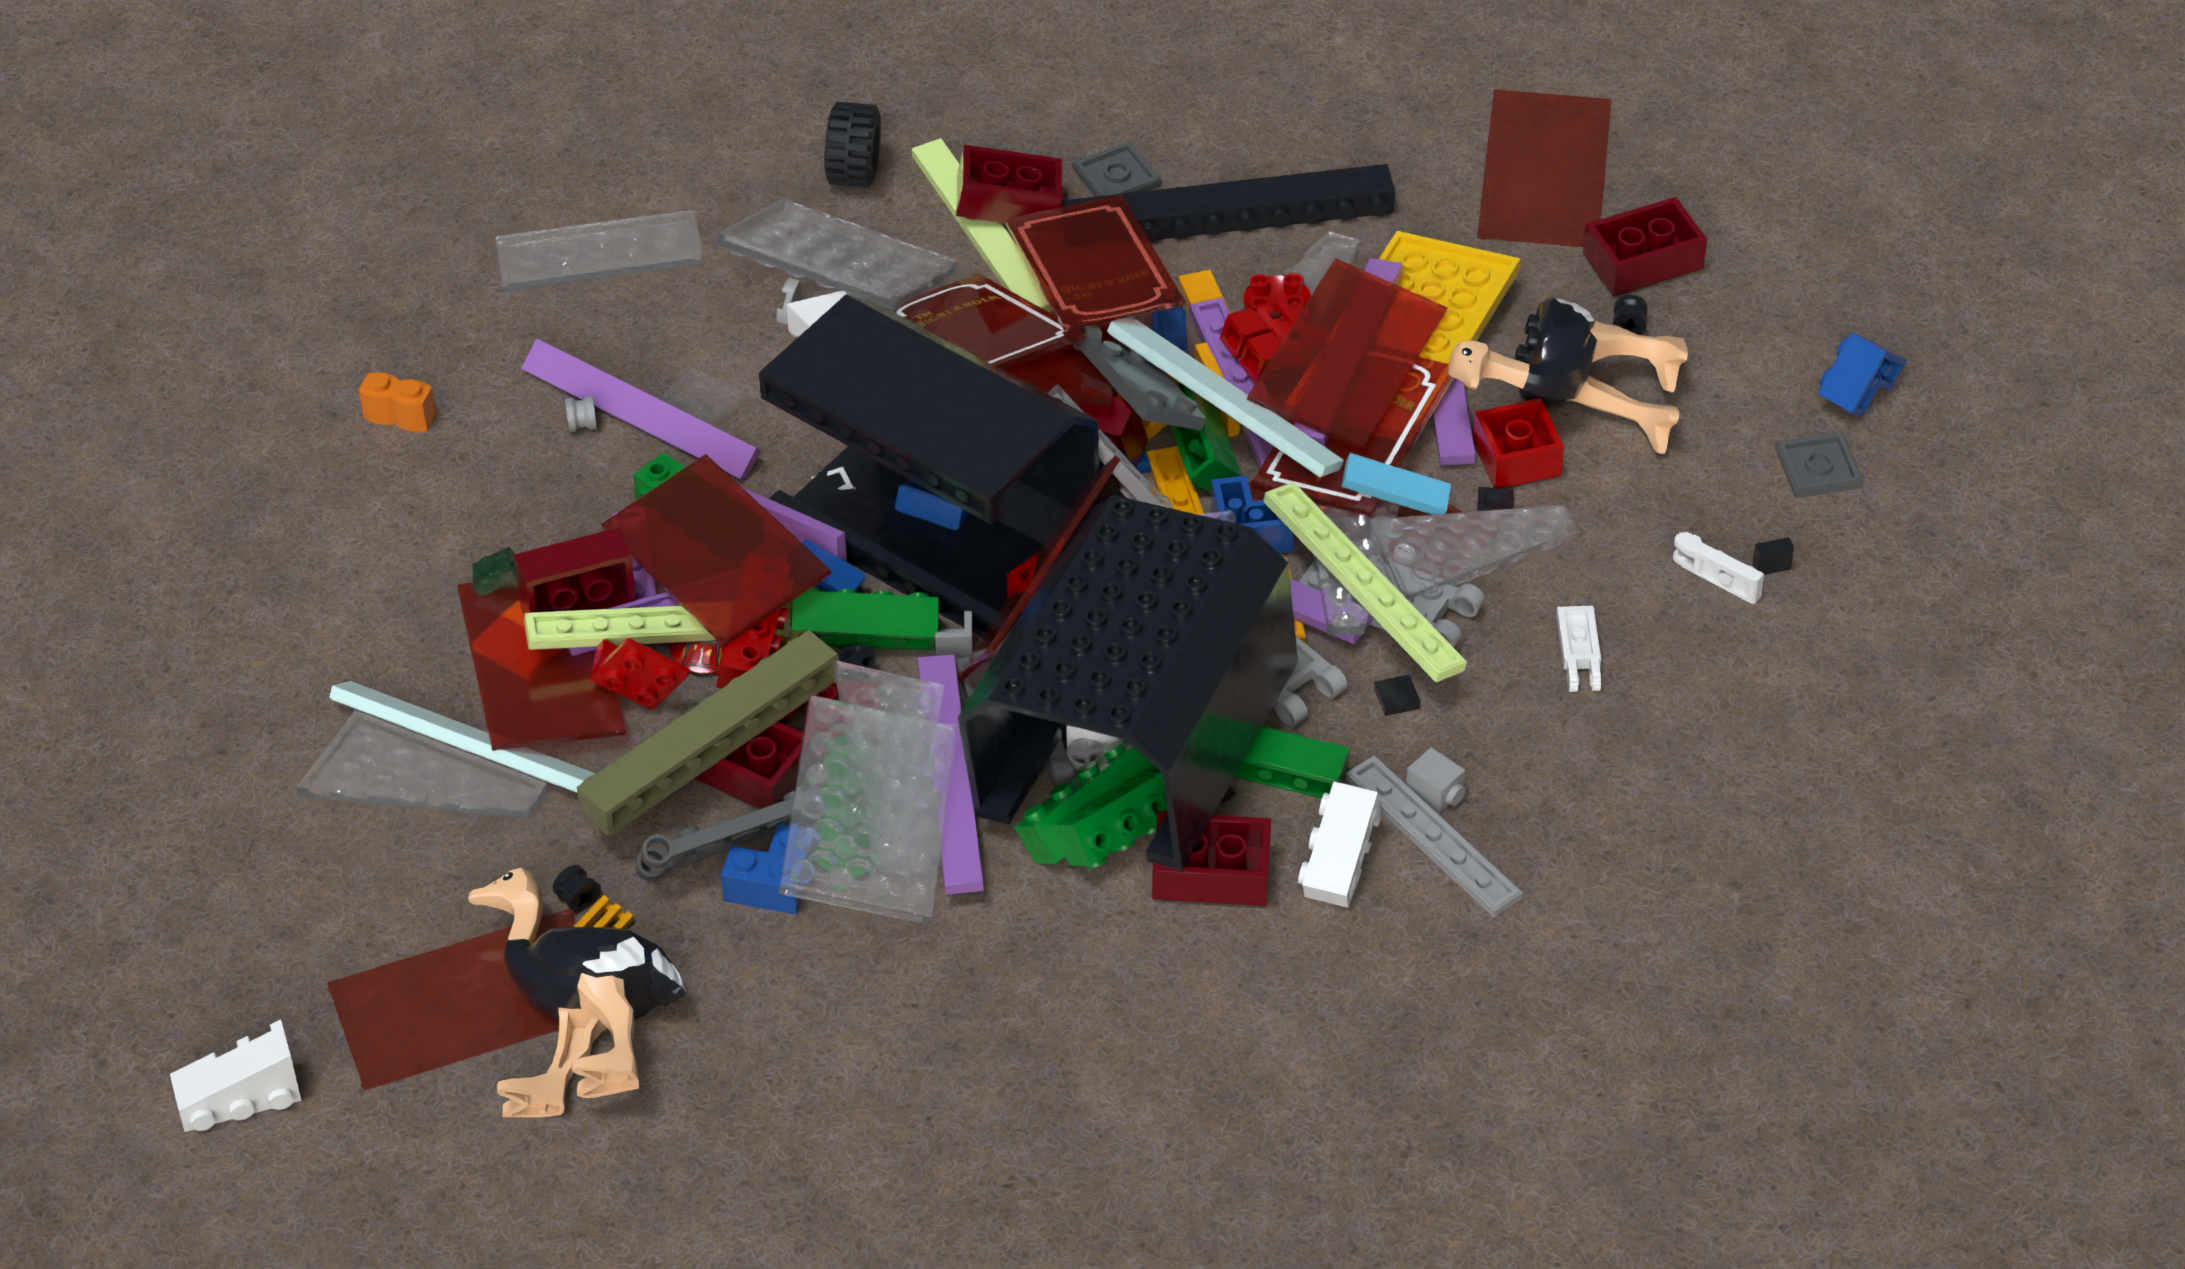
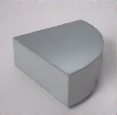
[776,277,801,325]

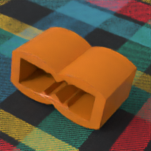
[358,372,436,432]

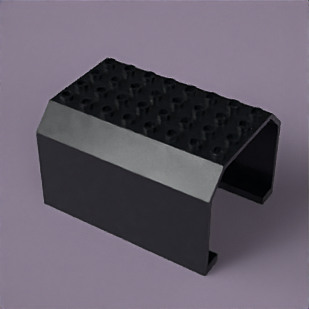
[759,294,1099,646]
[958,495,1298,871]

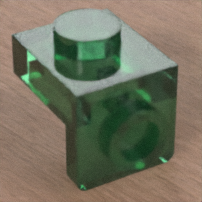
[472,547,518,597]

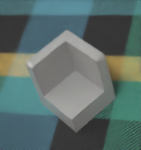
[935,611,973,664]

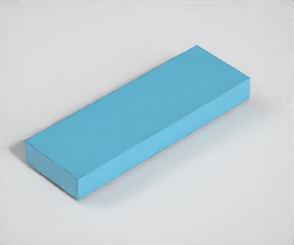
[1341,453,1451,518]

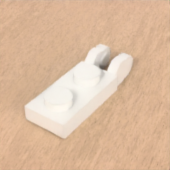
[1673,531,1764,604]
[1556,606,1601,692]

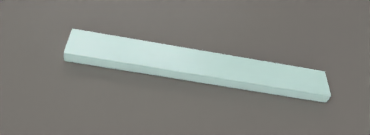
[1107,316,1344,477]
[329,681,596,793]

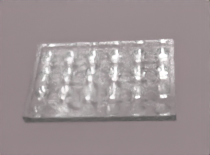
[716,199,958,310]
[778,695,958,925]

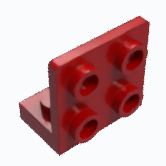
[590,638,690,709]

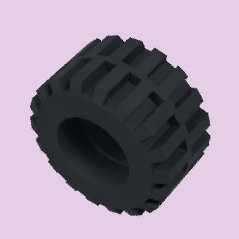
[824,101,881,188]

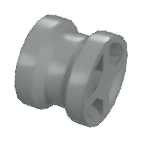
[565,395,597,433]
[1067,738,1104,778]

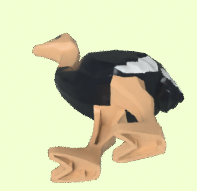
[1448,298,1688,455]
[468,868,686,1117]

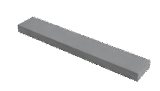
[1346,755,1523,917]

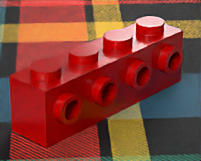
[716,556,795,689]

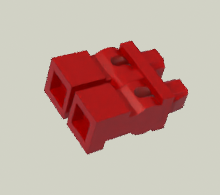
[1219,299,1328,384]

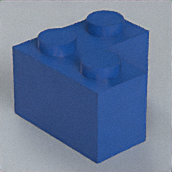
[1817,332,1907,416]
[1211,475,1294,553]
[721,824,816,915]

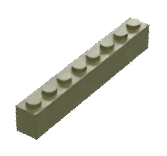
[577,630,840,837]

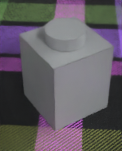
[1406,747,1466,813]

